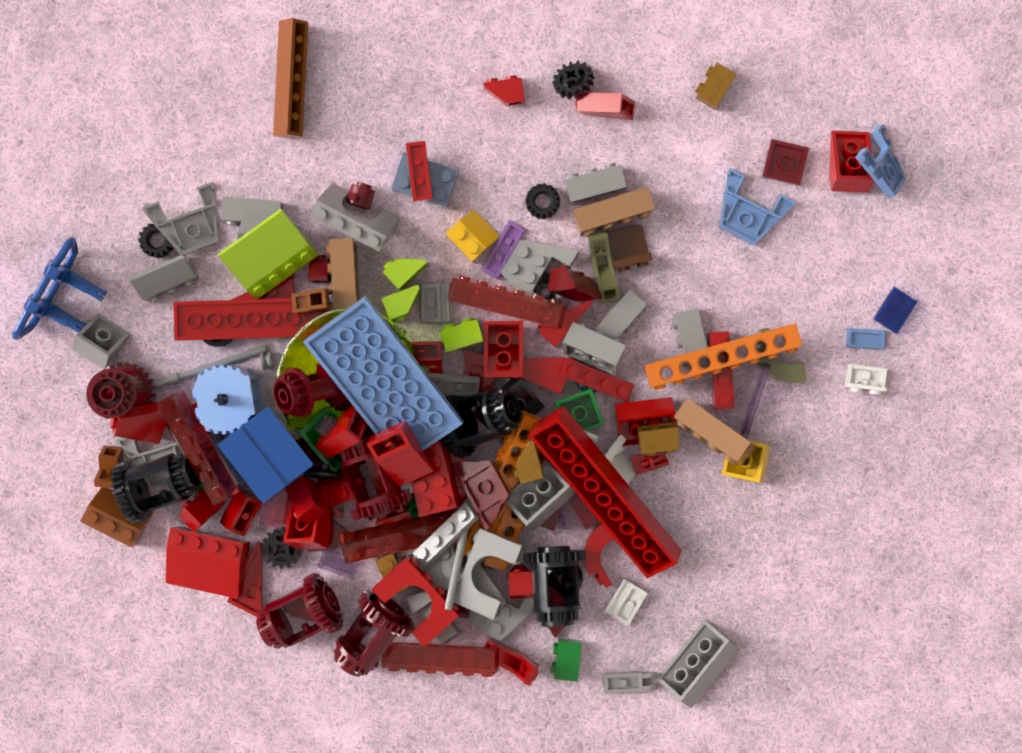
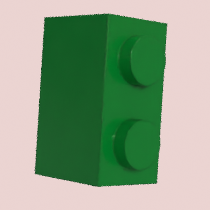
[551,638,582,682]

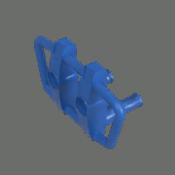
[12,237,107,340]

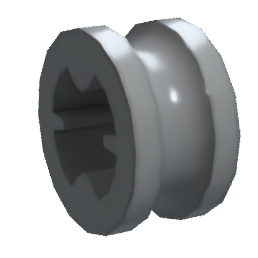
[260,352,273,370]

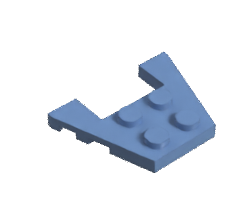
[856,124,906,198]
[719,168,796,245]

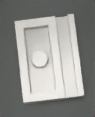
[604,578,648,626]

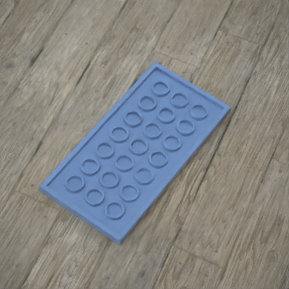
[303,296,464,450]

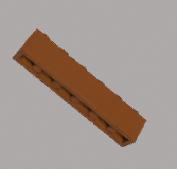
[273,18,308,139]

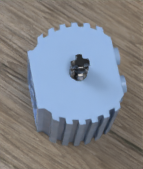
[192,365,264,434]

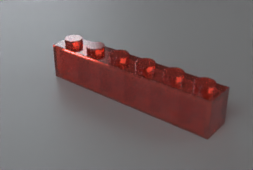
[447,275,567,328]
[157,390,239,506]
[339,510,454,564]
[382,642,499,677]

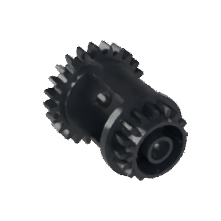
[440,388,522,458]
[110,453,200,524]
[523,546,586,627]

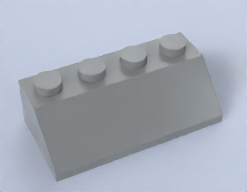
[657,619,740,708]

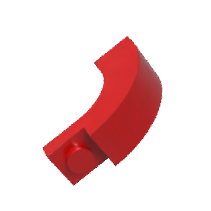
[584,523,614,588]
[481,638,539,686]

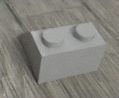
[72,313,130,369]

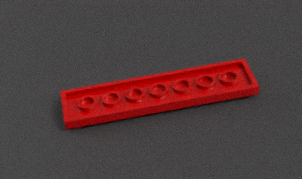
[173,297,331,341]

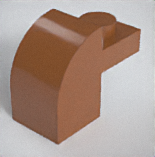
[291,288,331,313]
[94,445,123,488]

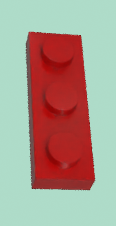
[406,141,433,202]

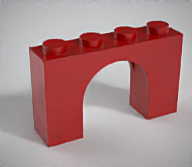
[372,555,461,647]

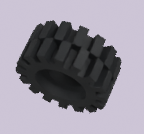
[526,183,560,219]
[138,223,174,258]

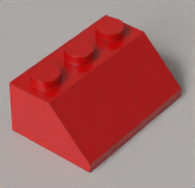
[615,397,676,446]

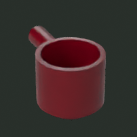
[346,182,375,210]

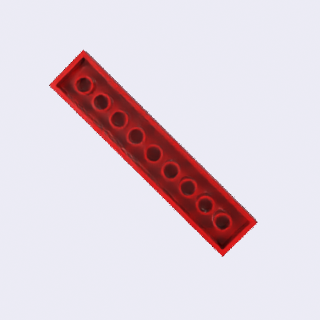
[528,406,682,578]

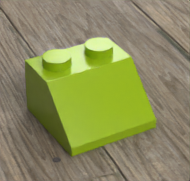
[383,259,429,291]
[382,285,421,323]
[440,317,484,353]

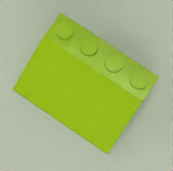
[218,209,318,299]

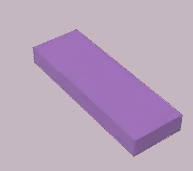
[481,220,526,280]

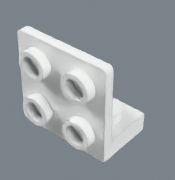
[603,435,635,484]

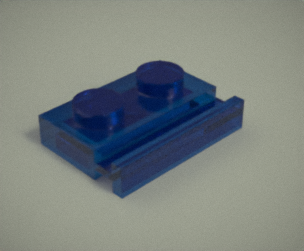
[872,287,918,334]

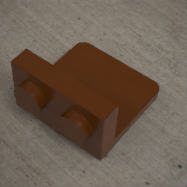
[607,225,653,272]

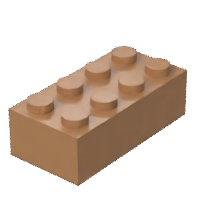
[572,187,655,237]
[326,238,360,317]
[674,398,756,466]

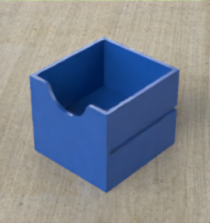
[217,407,314,505]

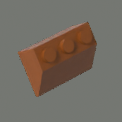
[80,487,154,548]

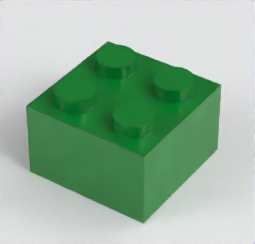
[555,388,604,431]

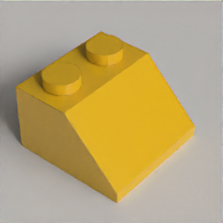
[446,209,500,263]
[722,441,771,484]

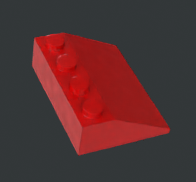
[166,527,251,599]

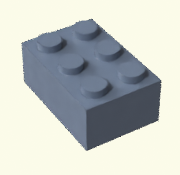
[391,152,459,209]

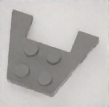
[142,182,218,255]
[501,240,579,317]
[116,417,189,489]
[394,541,461,614]
[467,565,534,641]

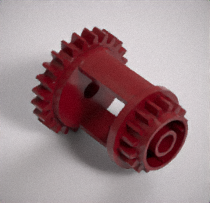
[86,362,157,419]
[273,363,352,417]
[340,435,413,521]
[256,572,344,649]
[333,589,415,677]

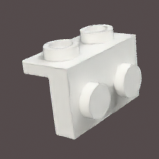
[845,364,887,395]

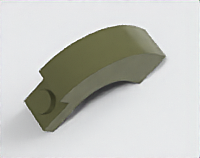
[588,232,621,303]
[756,328,806,383]

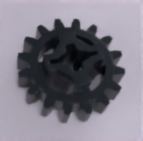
[552,60,595,100]
[261,527,303,569]

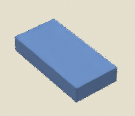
[846,328,886,350]

